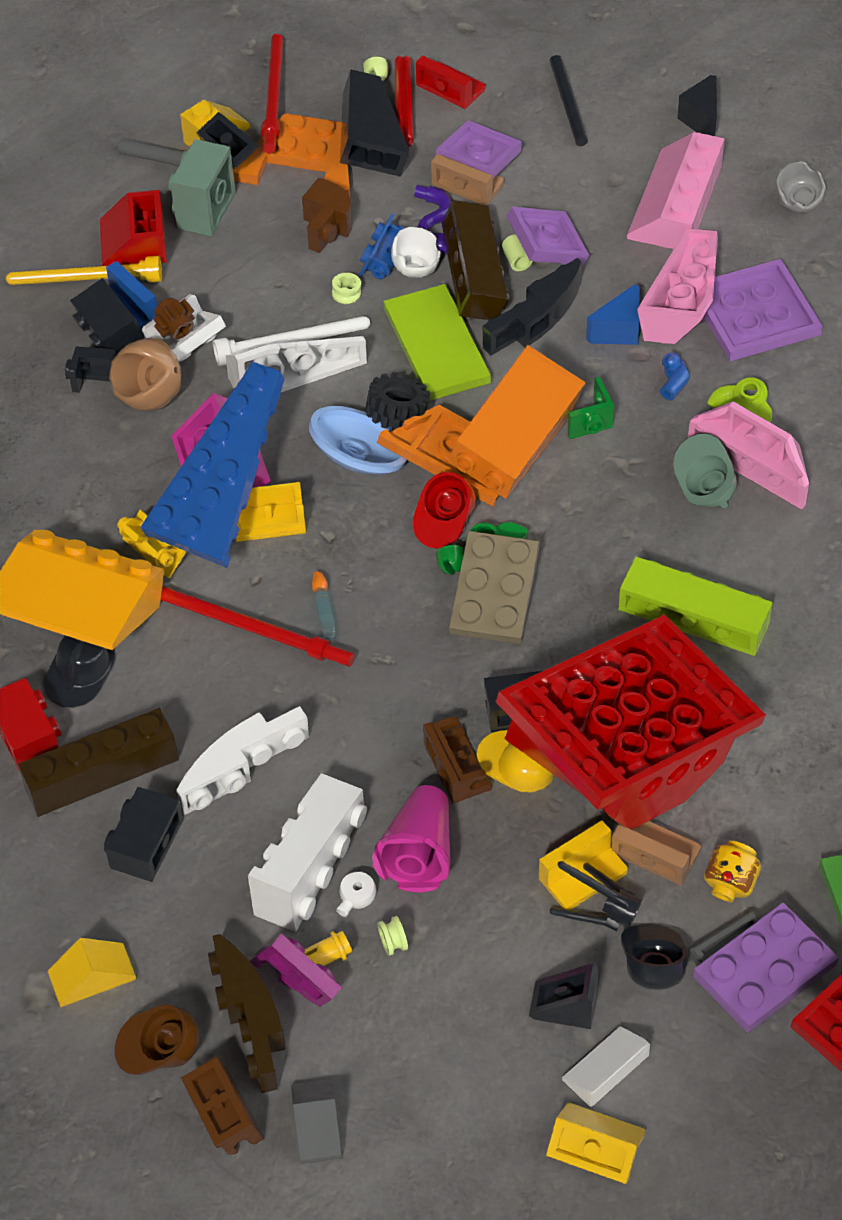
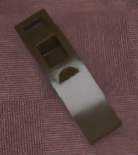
[207,934,286,1093]

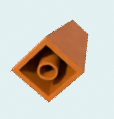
[448,345,586,499]

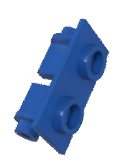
[359,214,404,279]

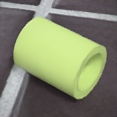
[502,235,533,271]

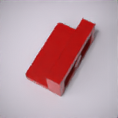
[415,55,485,109]

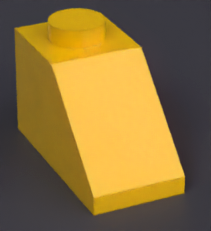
[180,100,251,147]

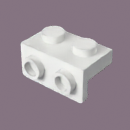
[142,294,226,362]

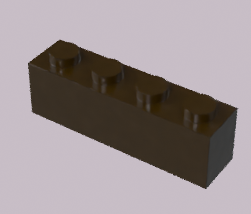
[441,200,509,321]
[18,707,179,817]

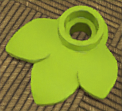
[707,377,772,423]

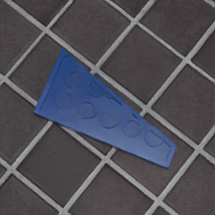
[140,362,285,568]

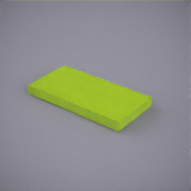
[383,284,491,401]

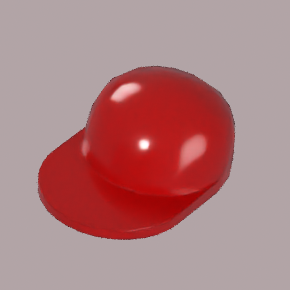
[412,472,476,549]

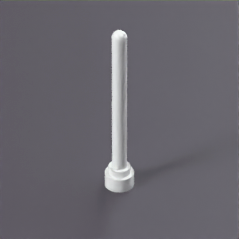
[213,316,370,366]

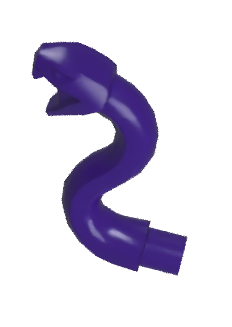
[414,185,451,255]

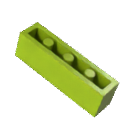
[618,557,773,656]

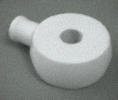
[337,872,376,917]

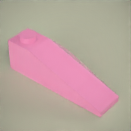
[637,228,718,344]

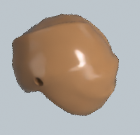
[109,338,182,411]

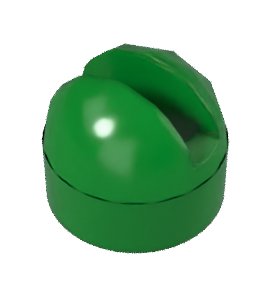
[436,545,464,575]

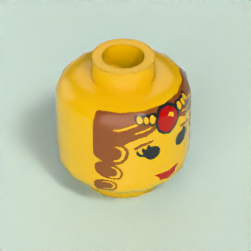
[704,841,762,902]

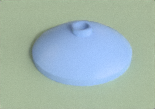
[309,406,407,475]

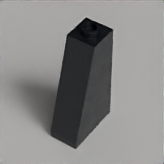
[340,69,409,176]

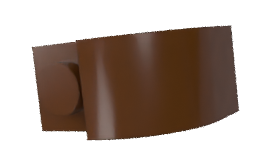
[302,178,352,253]

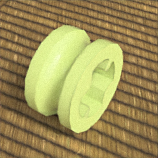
[332,273,361,304]
[377,916,408,956]

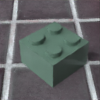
[168,139,236,236]

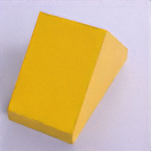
[48,938,136,1008]

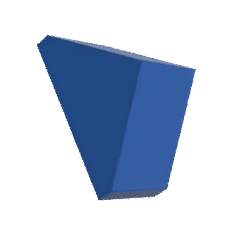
[586,284,640,345]

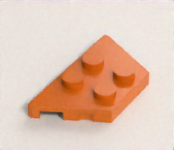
[377,405,498,507]

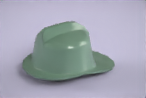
[673,434,737,508]

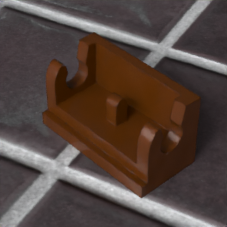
[423,717,491,804]
[181,1056,264,1155]

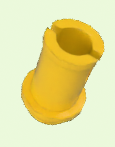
[304,931,352,966]

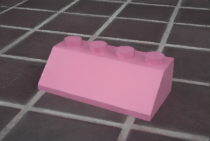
[627,132,725,249]

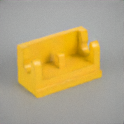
[236,482,306,542]

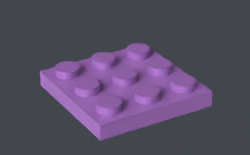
[703,259,823,362]

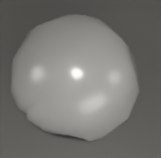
[775,161,826,213]

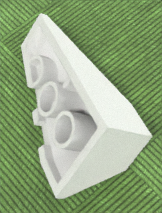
[225,336,367,392]

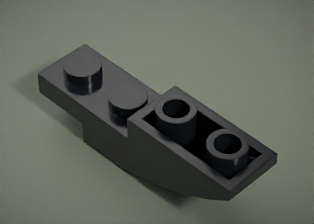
[483,258,582,356]

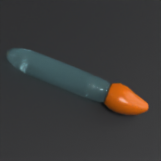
[312,571,337,643]

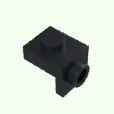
[65,346,116,393]

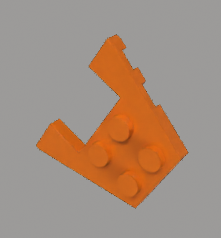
[233,113,350,197]

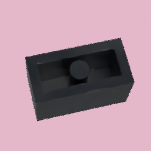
[70,278,145,356]
[104,787,184,882]

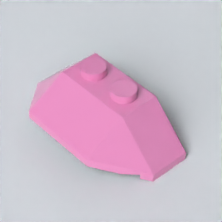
[688,402,809,510]

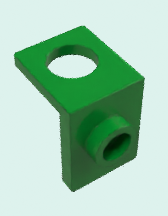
[567,377,614,439]

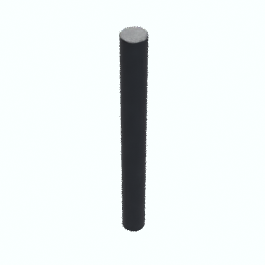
[550,55,588,146]

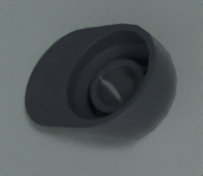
[621,924,687,990]

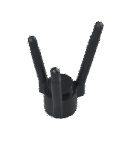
[550,861,643,932]

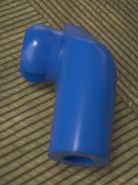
[660,352,690,401]

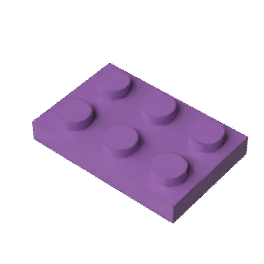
[693,903,839,1033]

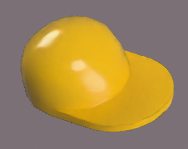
[477,730,555,792]

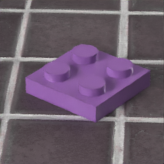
[436,120,522,178]
[507,207,589,265]

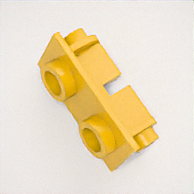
[117,510,186,578]

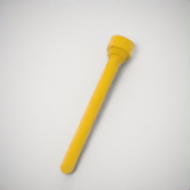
[6,256,162,285]

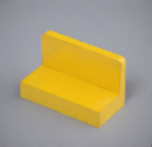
[539,821,628,910]
[546,1103,646,1184]

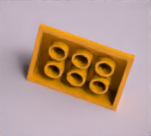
[0,530,164,650]

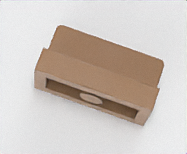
[431,154,504,206]
[612,821,701,886]

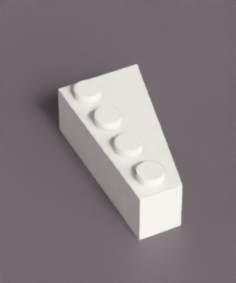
[248,773,367,932]

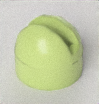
[363,57,388,81]

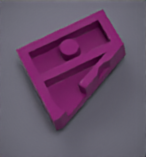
[250,934,342,1007]

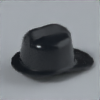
[44,636,115,708]

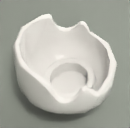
[391,227,441,278]

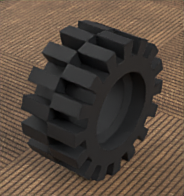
[365,373,430,431]

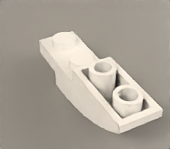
[177,706,309,815]

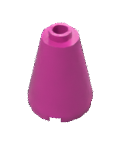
[372,785,451,893]

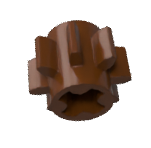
[153,298,195,339]

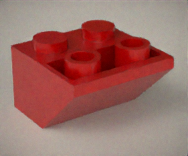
[99,190,167,266]

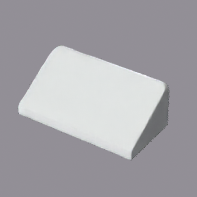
[562,1026,650,1107]

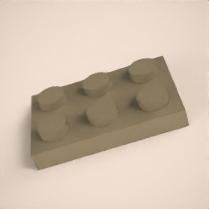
[449,531,539,644]

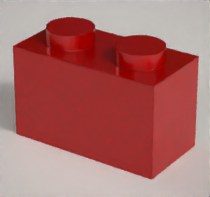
[0,678,62,771]

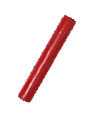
[395,55,413,147]

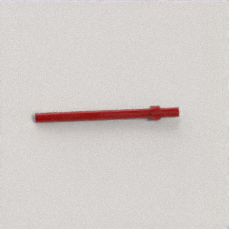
[261,34,283,154]
[161,586,355,667]

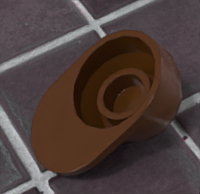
[115,1004,199,1075]

